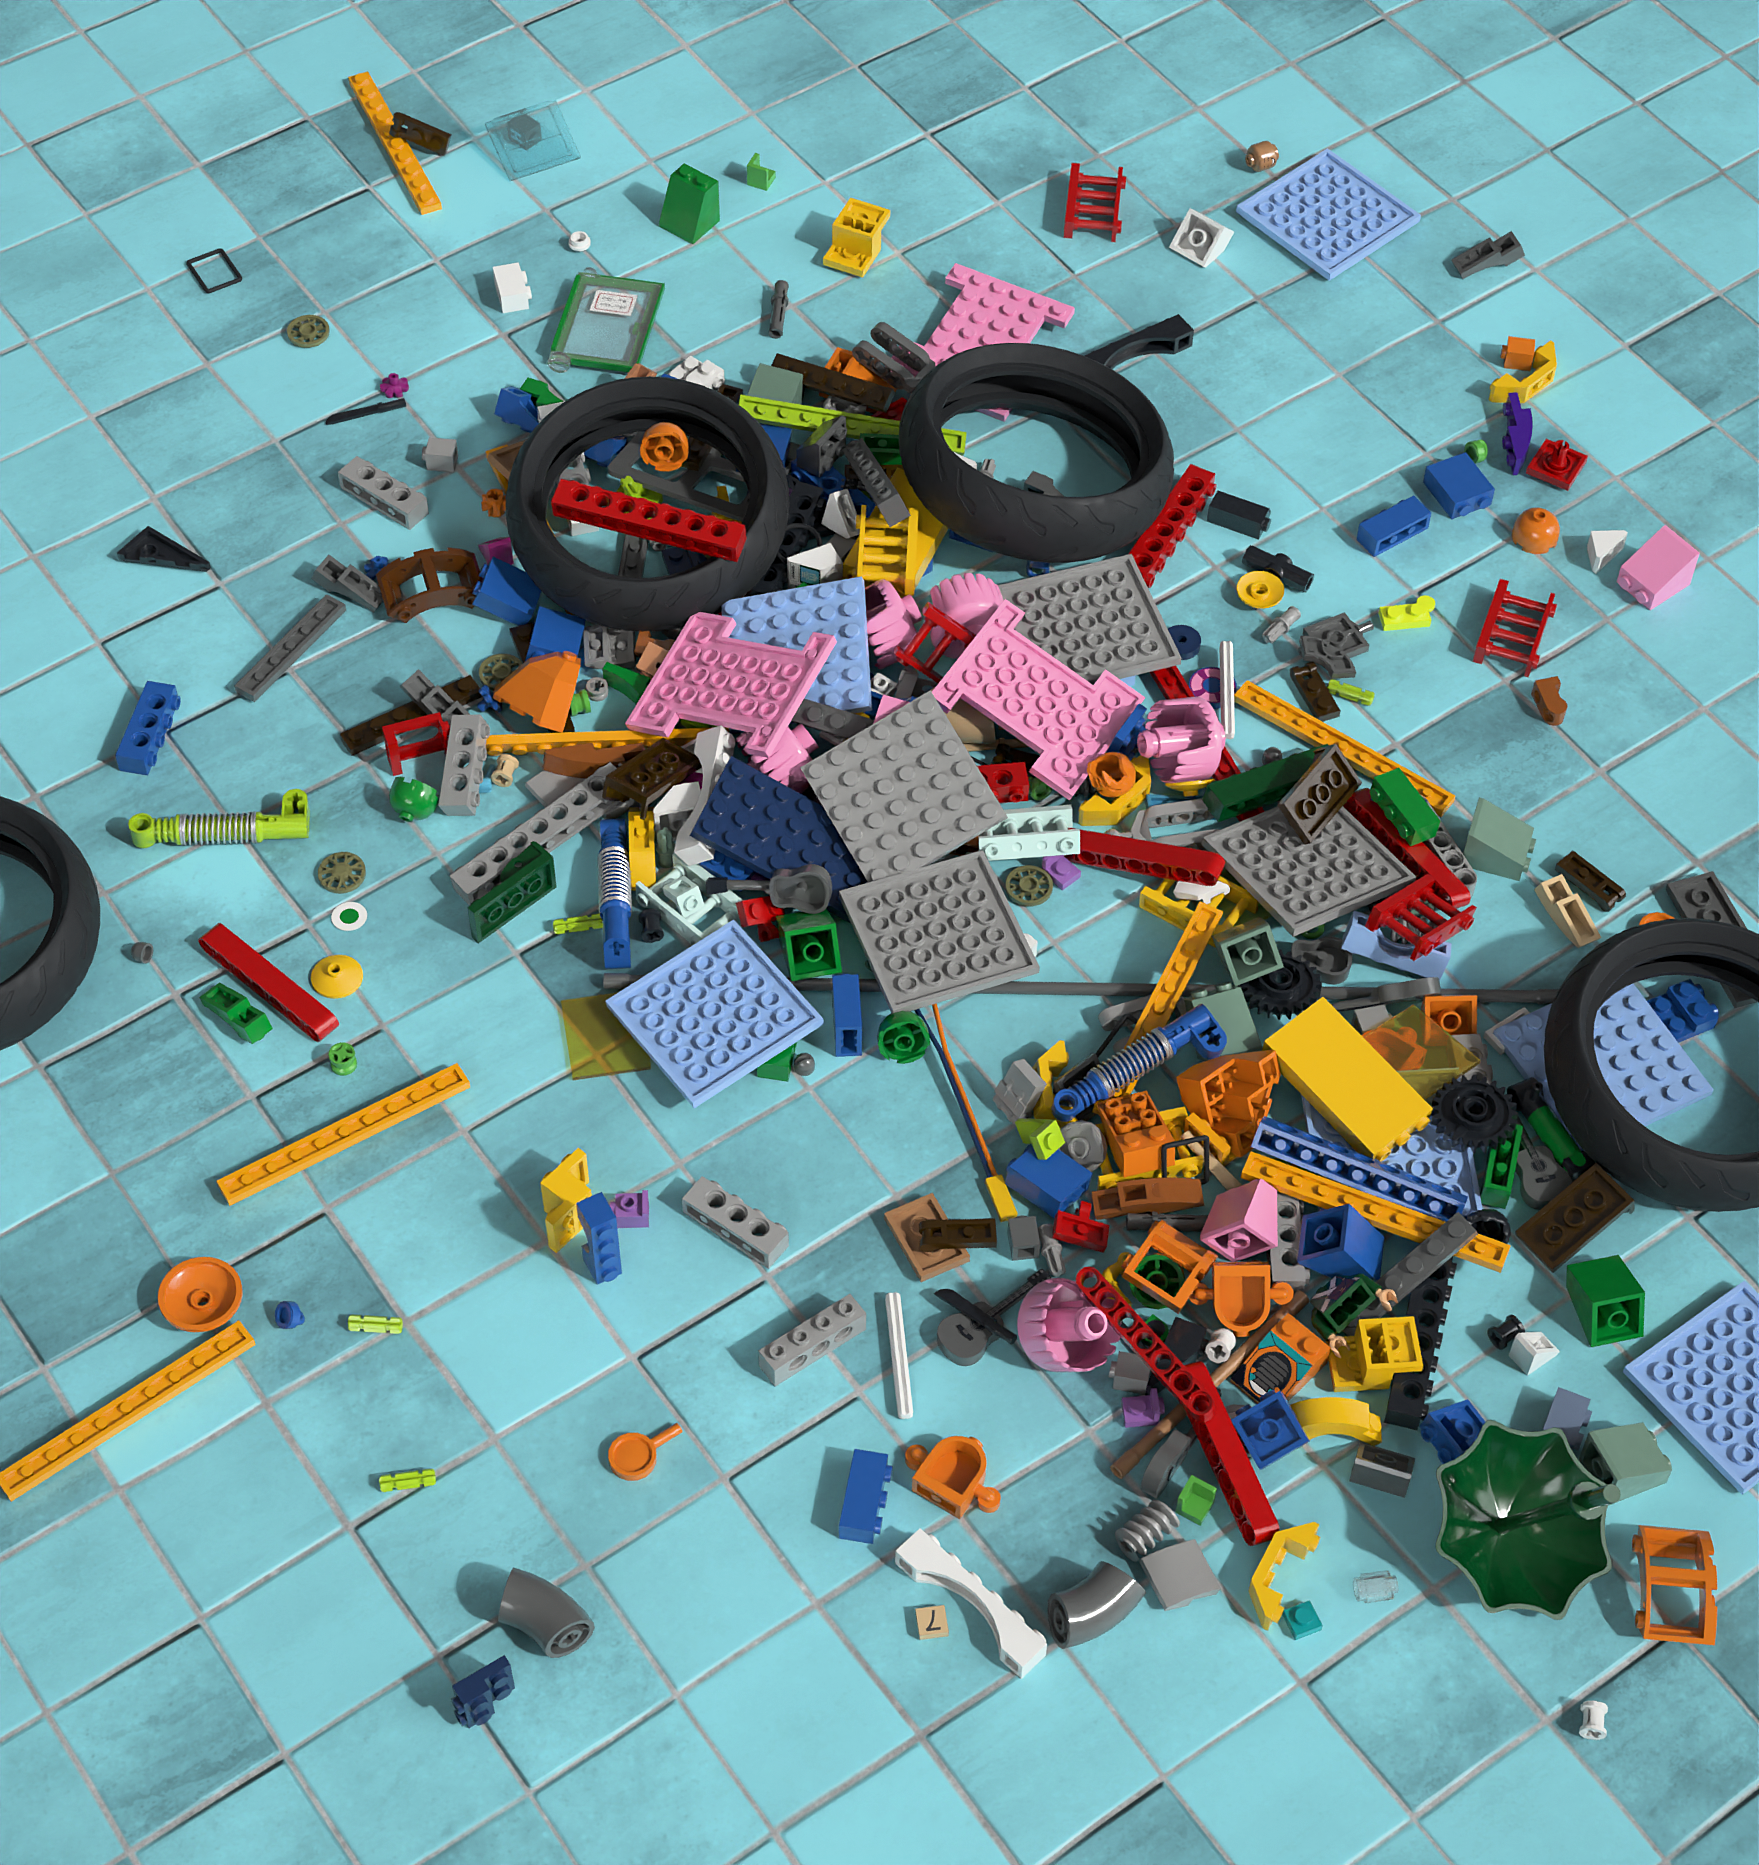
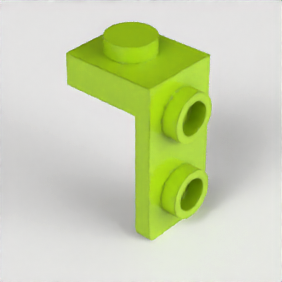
[1015,1118,1065,1160]

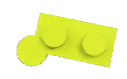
[1378,595,1435,631]

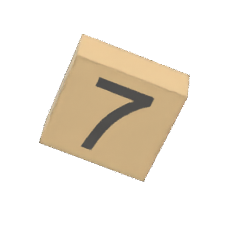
[915,1605,949,1640]

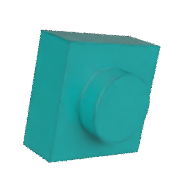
[1282,1600,1323,1640]

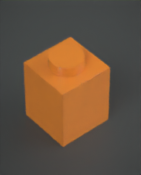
[1500,336,1535,371]

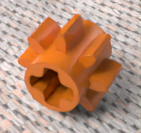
[481,489,506,517]

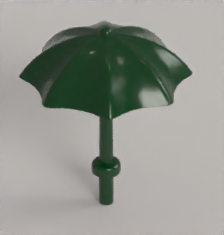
[1436,1420,1621,1620]

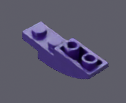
[1502,392,1533,475]

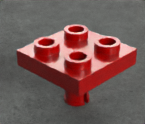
[1526,439,1588,491]

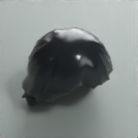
[1465,1209,1511,1244]

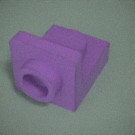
[1042,855,1081,891]
[1121,1388,1164,1428]

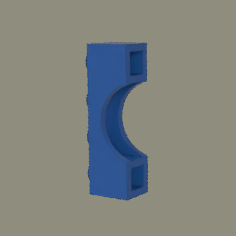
[576,1192,622,1285]

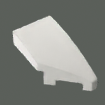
[1173,881,1230,904]

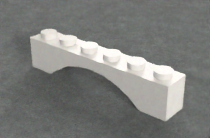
[674,725,736,866]
[895,1529,1047,1679]

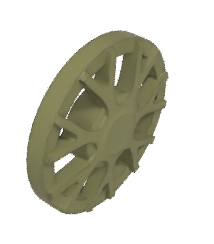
[287,315,330,348]
[479,654,523,691]
[318,852,366,894]
[1005,865,1053,907]

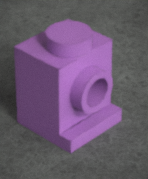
[610,1190,649,1228]

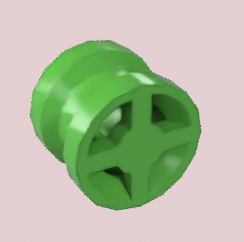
[569,689,591,717]
[328,1042,357,1076]

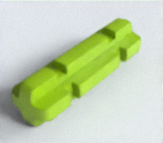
[1327,679,1375,706]
[553,913,603,934]
[348,1314,403,1334]
[379,1468,436,1492]

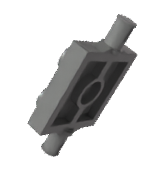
[1298,612,1374,658]

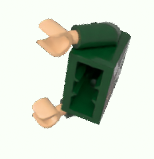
[1309,1273,1398,1358]

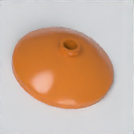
[158,1257,243,1332]

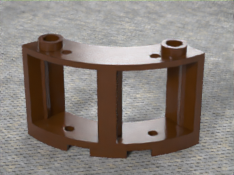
[376,548,482,623]

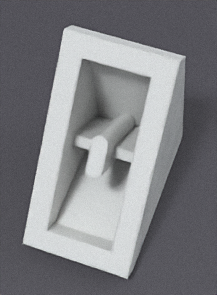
[821,489,860,539]
[1587,530,1628,574]
[1509,1332,1560,1376]

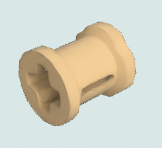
[491,754,519,787]

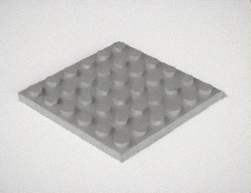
[998,554,1181,685]
[800,690,1008,883]
[1202,806,1416,937]
[839,850,1040,1013]

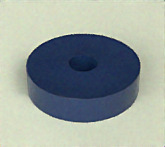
[1168,625,1201,660]

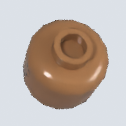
[1245,141,1279,172]

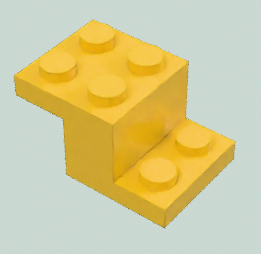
[823,197,890,278]
[540,1148,592,1253]
[1325,1316,1423,1392]

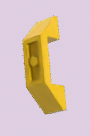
[1489,340,1557,403]
[1078,755,1151,826]
[628,807,656,891]
[1032,1040,1078,1129]
[1248,1522,1321,1631]

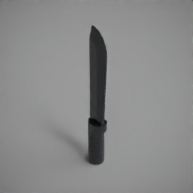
[326,398,406,425]
[934,1289,1017,1345]

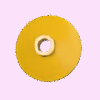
[1237,571,1284,609]
[1165,779,1215,796]
[311,955,363,999]

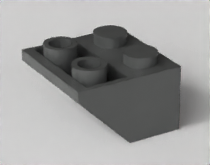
[796,416,847,478]

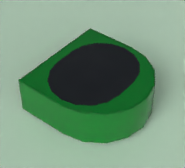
[1141,1314,1169,1347]

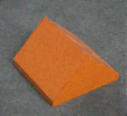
[1419,995,1477,1048]

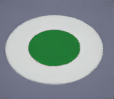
[331,902,367,931]

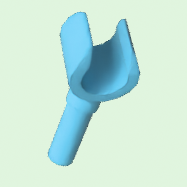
[479,764,495,793]

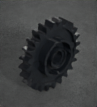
[1238,950,1322,1020]
[1431,1075,1518,1153]

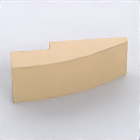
[1534,874,1601,948]

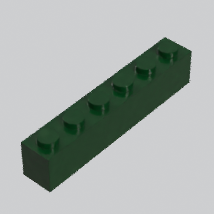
[1202,744,1329,822]

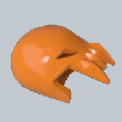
[1087,752,1136,798]

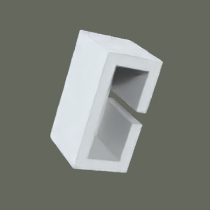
[493,262,532,313]

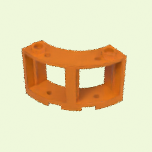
[1121,1219,1218,1314]
[1632,1525,1717,1645]

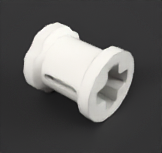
[1205,1328,1236,1363]
[1579,1701,1608,1740]

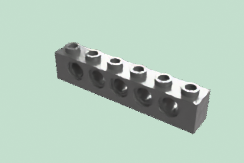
[842,438,911,527]

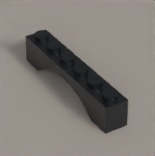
[1085,314,1194,369]

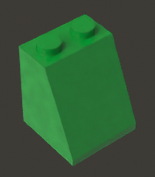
[659,163,720,244]
[775,909,842,981]
[1566,1255,1645,1347]

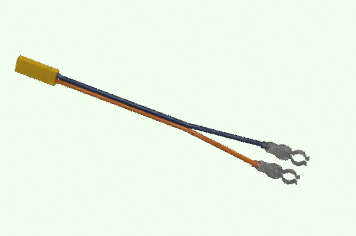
[914,1003,1018,1222]

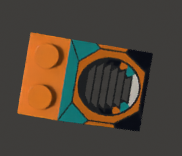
[1230,1313,1331,1404]

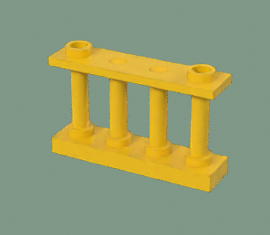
[852,505,919,596]
[1139,876,1259,948]
[1095,1106,1204,1191]

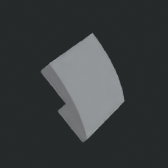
[583,625,636,669]
[525,770,585,808]
[1139,1539,1221,1611]

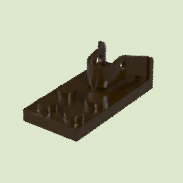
[602,738,702,820]
[1277,744,1362,845]
[1515,1163,1635,1273]

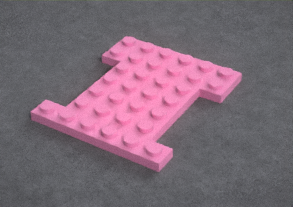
[890,263,1075,422]
[932,599,1145,801]
[625,612,837,758]

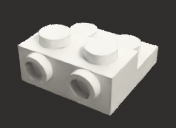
[667,356,725,390]

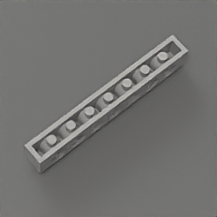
[450,762,620,906]

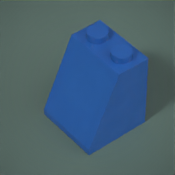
[1297,1204,1384,1282]

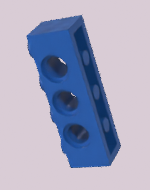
[115,681,181,776]

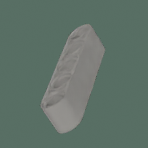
[1421,795,1477,898]

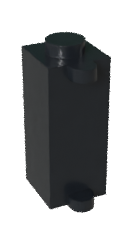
[1207,490,1271,540]

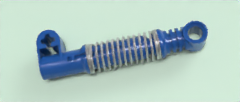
[598,818,632,969]
[1051,1004,1227,1122]

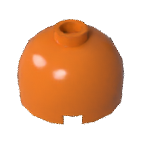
[640,422,688,472]
[1512,507,1560,554]

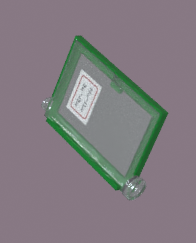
[547,267,665,373]

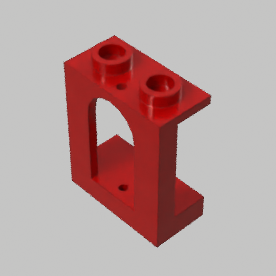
[382,712,450,776]

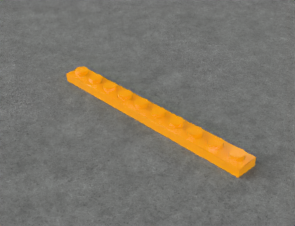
[348,71,442,215]
[1234,680,1455,817]
[485,727,729,756]
[1092,901,1223,1115]
[216,1063,470,1206]
[1241,1151,1511,1273]
[0,1320,256,1502]

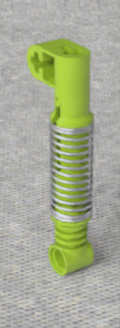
[128,789,310,848]

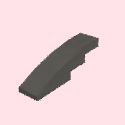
[400,669,472,745]

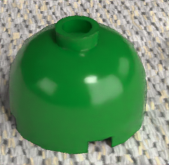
[389,776,440,822]
[877,1011,930,1064]
[1129,1253,1185,1310]

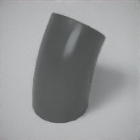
[1047,1561,1146,1649]
[498,1567,595,1658]

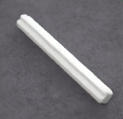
[1219,641,1235,740]
[885,1292,913,1419]

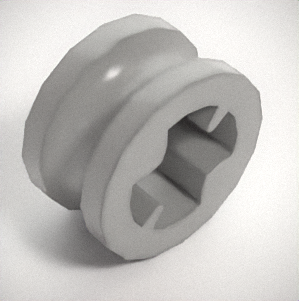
[586,677,608,702]

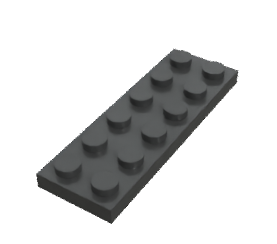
[1665,871,1757,1008]

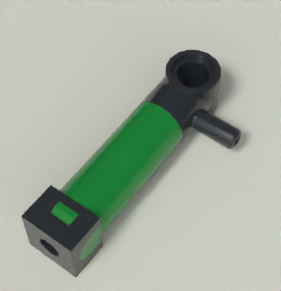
[1507,1077,1595,1183]

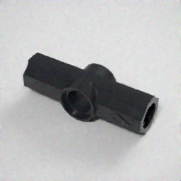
[1242,545,1314,592]

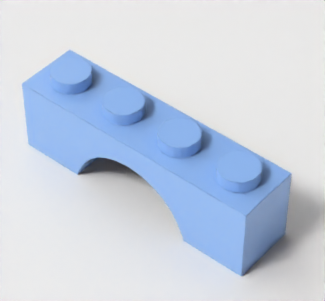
[1341,911,1452,981]

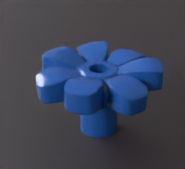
[364,556,389,582]
[477,685,503,712]

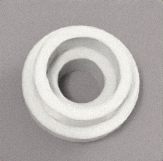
[569,231,591,252]

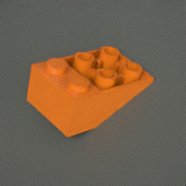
[819,347,897,414]
[1096,1090,1175,1178]

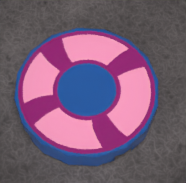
[1188,667,1237,709]

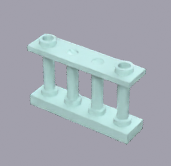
[978,805,1080,861]
[635,853,743,946]

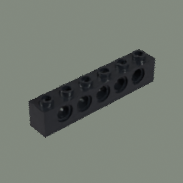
[744,481,827,597]

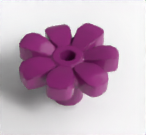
[380,373,409,398]

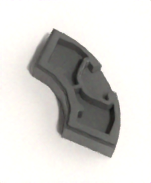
[1299,636,1356,679]

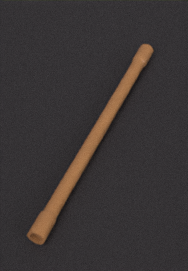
[1110,1290,1309,1479]

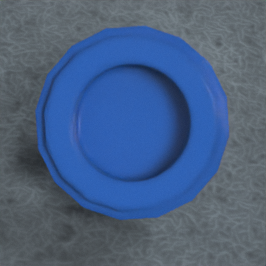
[1026,560,1050,578]
[275,1301,305,1329]

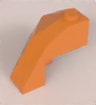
[493,651,581,733]
[1176,1050,1281,1157]

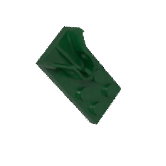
[467,841,557,944]

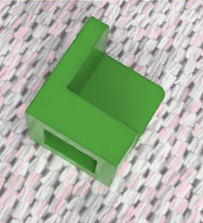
[747,153,776,191]
[1175,1475,1217,1526]

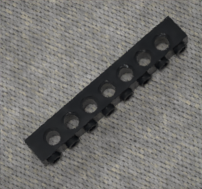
[1384,1256,1457,1430]

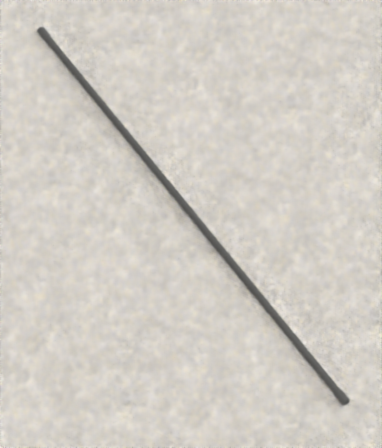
[603,973,1559,1005]

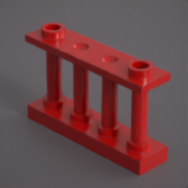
[1064,163,1126,242]
[1473,579,1557,677]
[894,602,976,684]
[1365,874,1477,961]

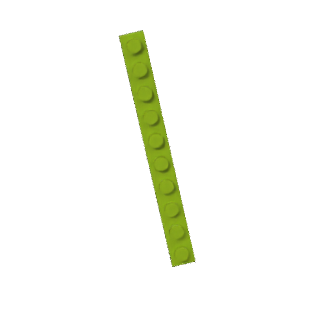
[738,395,967,456]

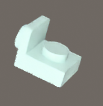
[662,876,705,918]

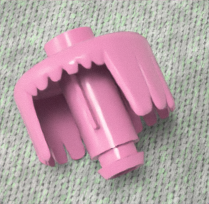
[930,573,1004,659]
[865,579,922,669]
[1137,697,1225,783]
[736,724,818,794]
[1017,1278,1122,1373]

